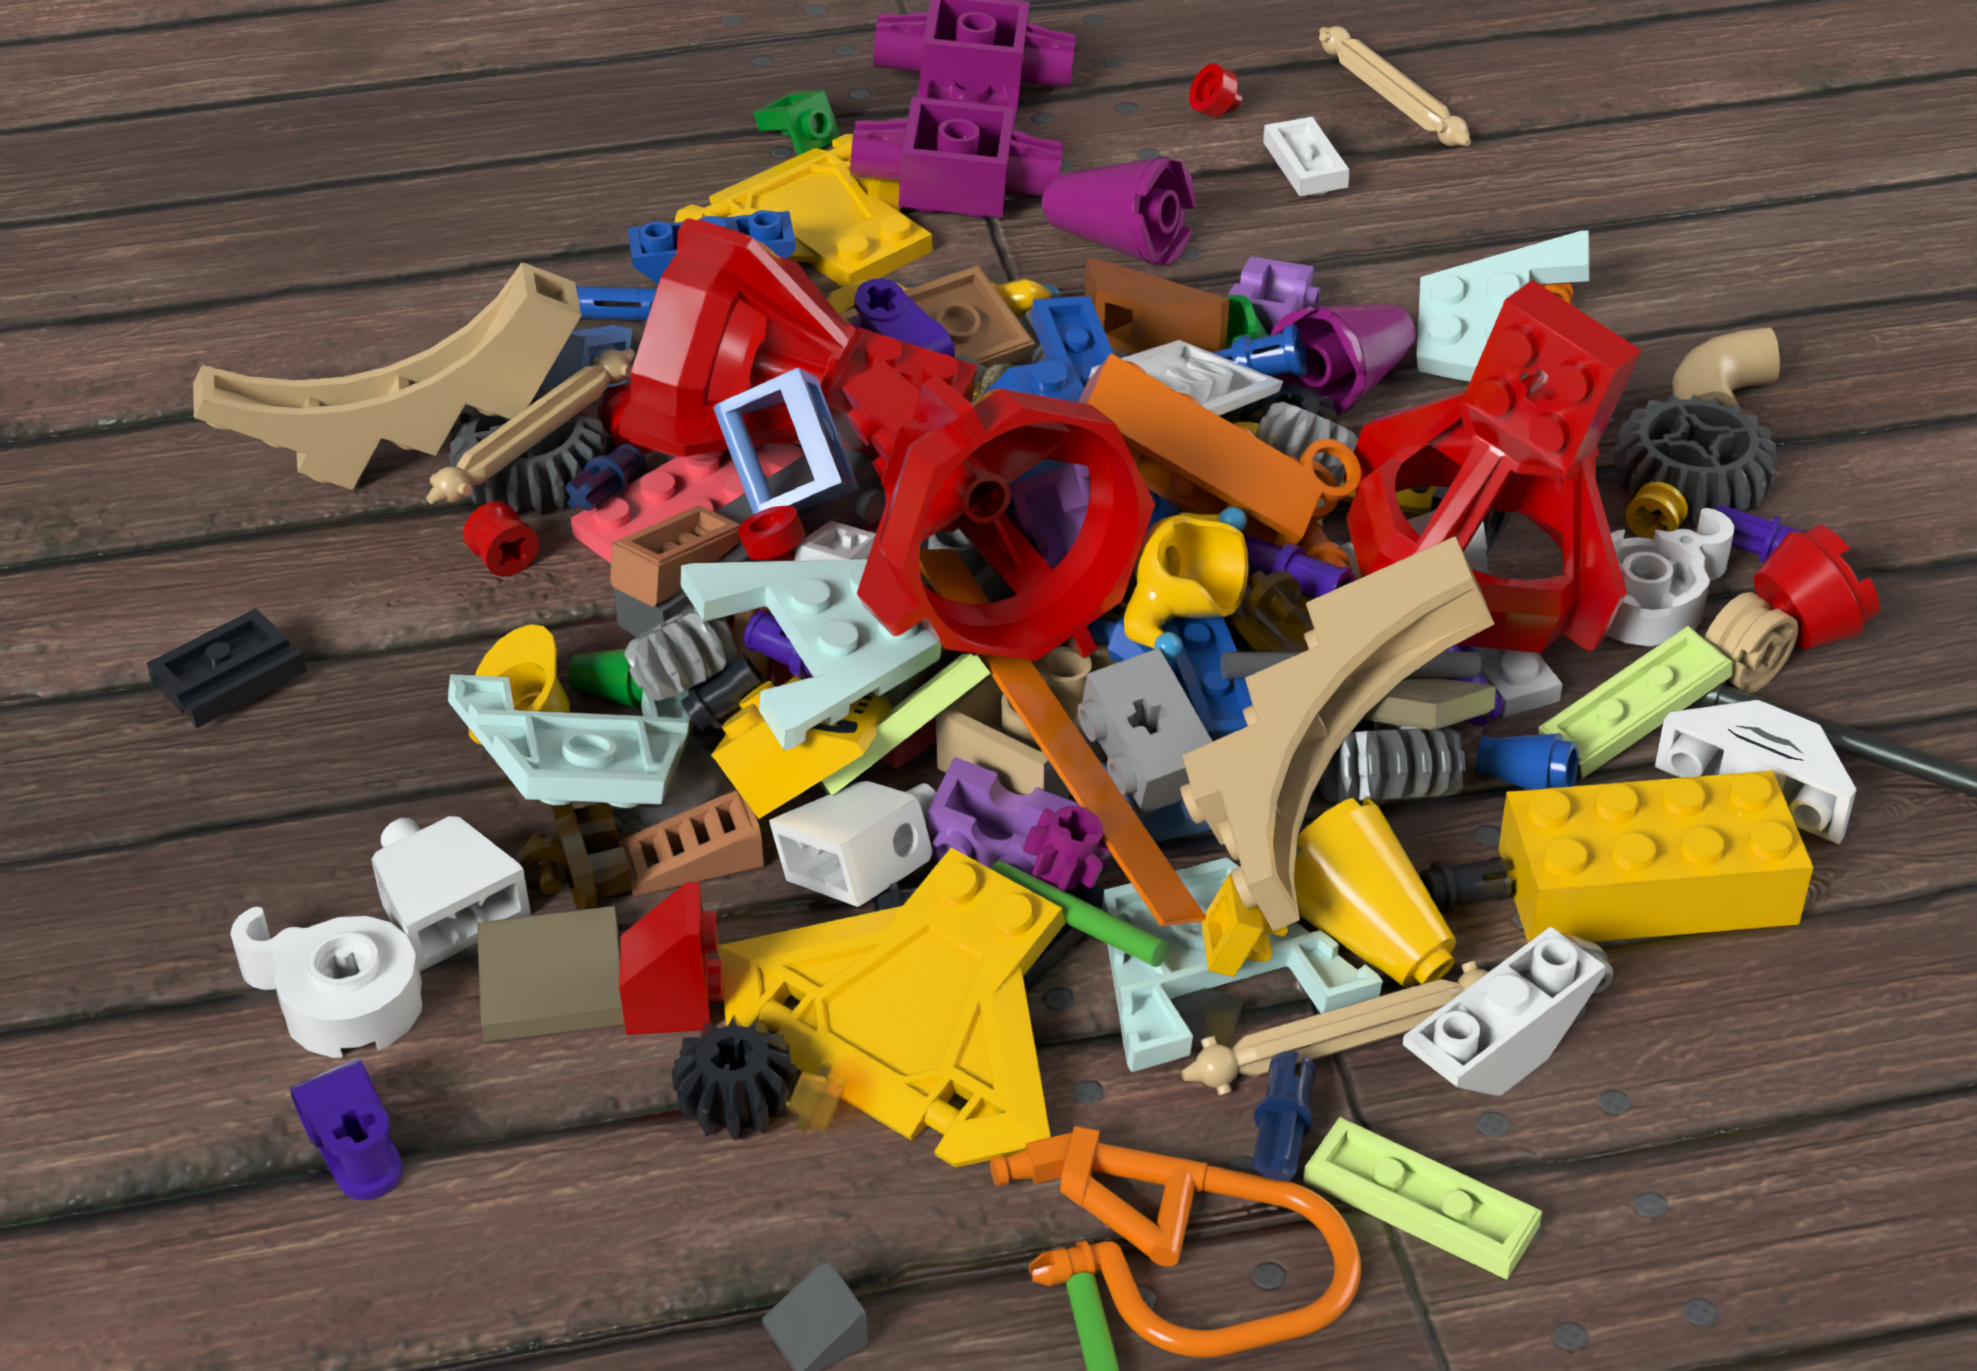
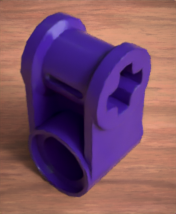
[851,278,955,358]
[289,1057,403,1200]

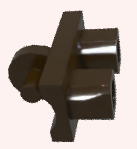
[1223,571,1314,652]
[514,802,632,911]

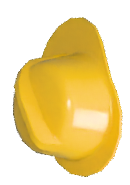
[469,624,570,744]

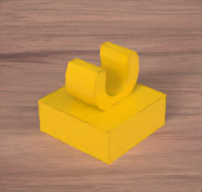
[1201,873,1288,977]

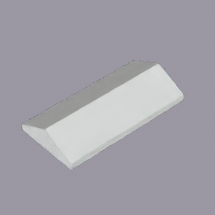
[1089,340,1283,416]

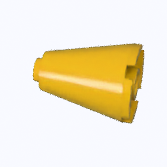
[1294,796,1456,988]

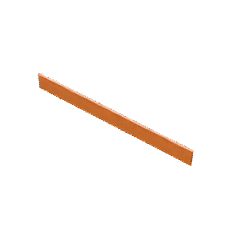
[919,549,1206,927]

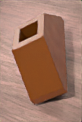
[1085,257,1229,354]

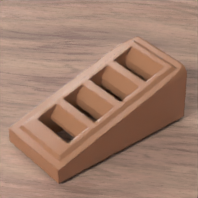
[610,505,741,607]
[618,791,764,897]

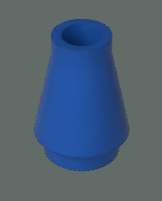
[1476,733,1579,790]

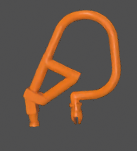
[990,1126,1361,1358]

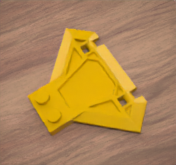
[674,134,933,287]
[719,848,1066,1168]

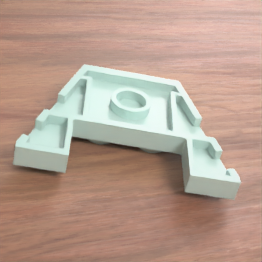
[1416,230,1590,382]
[681,559,941,751]
[448,674,700,808]
[1102,857,1383,1072]

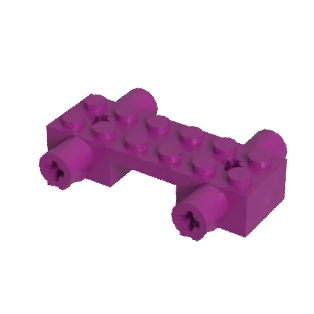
[850,0,1076,218]

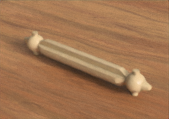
[1319,26,1471,146]
[426,349,635,504]
[1181,961,1488,1096]

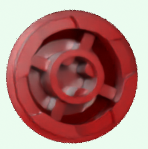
[1753,524,1880,650]

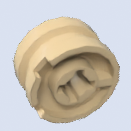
[1704,592,1798,693]

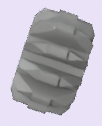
[1255,402,1358,486]
[624,607,738,701]

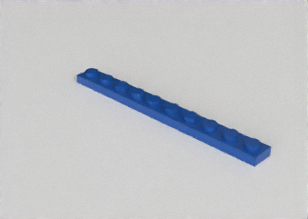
[1030,296,1253,741]

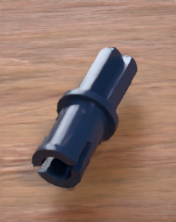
[566,444,646,511]
[1252,1051,1316,1182]

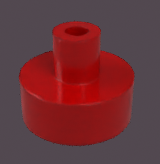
[1189,63,1242,118]
[738,505,806,561]

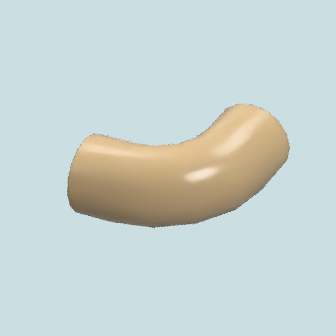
[1672,328,1780,407]

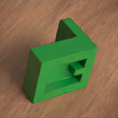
[753,90,840,155]

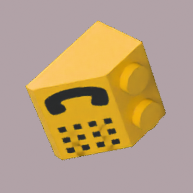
[712,677,893,819]

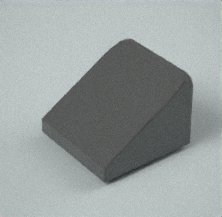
[762,1260,868,1371]

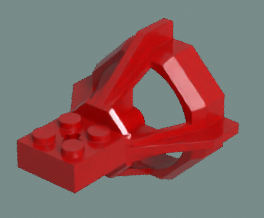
[619,218,978,461]
[1343,280,1642,653]
[842,360,1155,661]

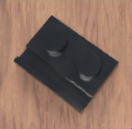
[146,608,307,728]

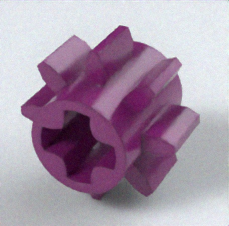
[1023,805,1112,891]

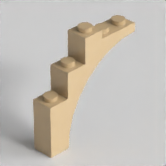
[193,262,582,490]
[1180,536,1494,931]

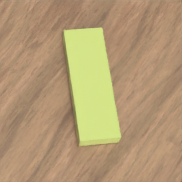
[1538,626,1732,779]
[818,654,990,796]
[1303,1117,1542,1280]

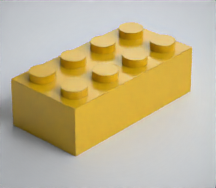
[1498,770,1813,943]

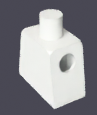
[769,781,936,907]
[371,816,531,972]

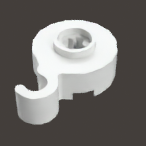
[1606,508,1734,646]
[231,907,422,1058]

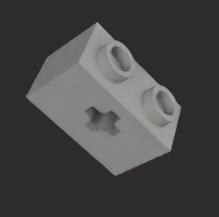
[1077,648,1213,816]

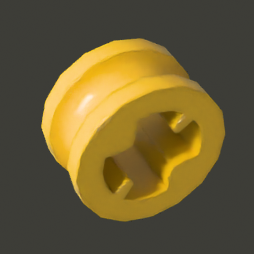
[1625,482,1688,539]

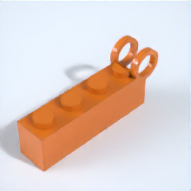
[1078,353,1361,547]

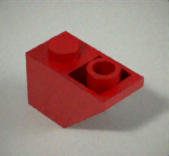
[619,882,724,1035]

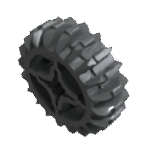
[449,386,608,515]
[1613,394,1777,525]
[1309,728,1466,803]

